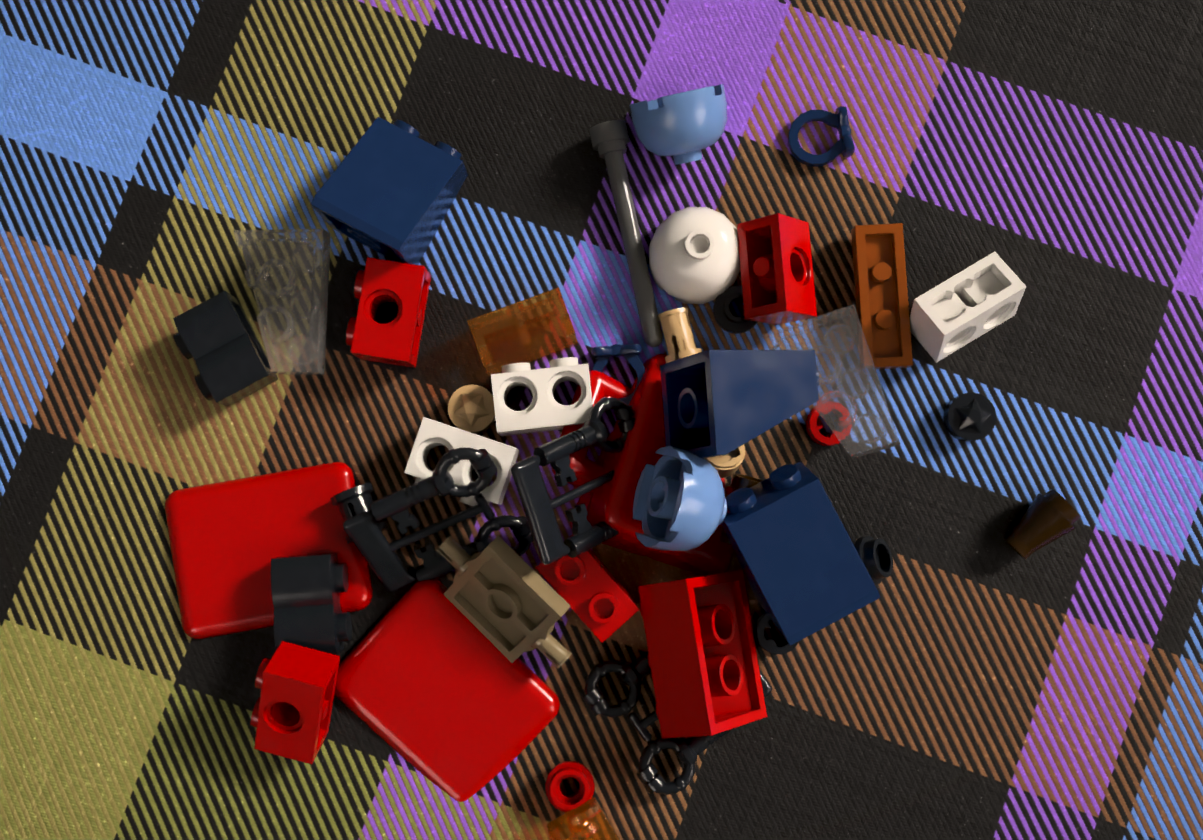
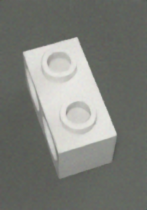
[910,251,1026,363]
[491,357,593,436]
[404,417,520,506]

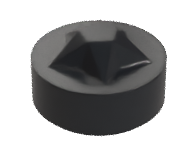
[943,393,996,442]

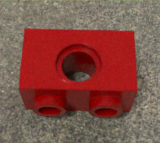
[737,213,817,325]
[346,257,431,368]
[535,534,640,643]
[250,641,340,764]

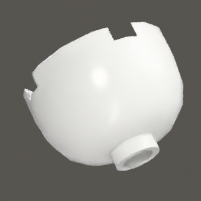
[649,207,741,304]

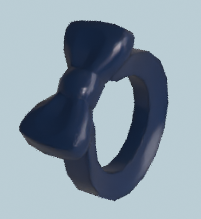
[788,106,855,167]
[591,344,645,405]

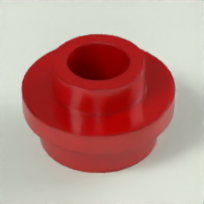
[545,761,595,813]

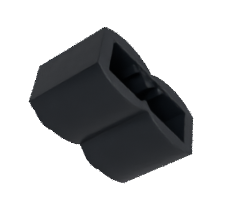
[173,291,278,407]
[271,553,352,654]

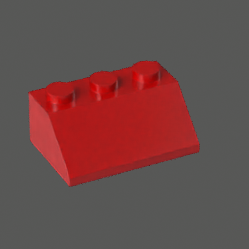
[638,570,767,738]

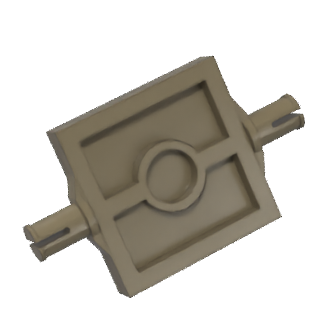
[436,536,572,669]

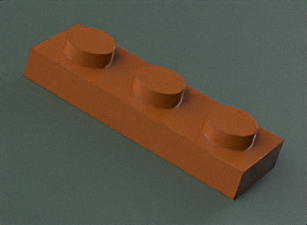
[851,223,913,370]

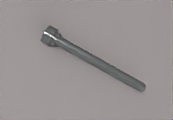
[589,120,663,347]

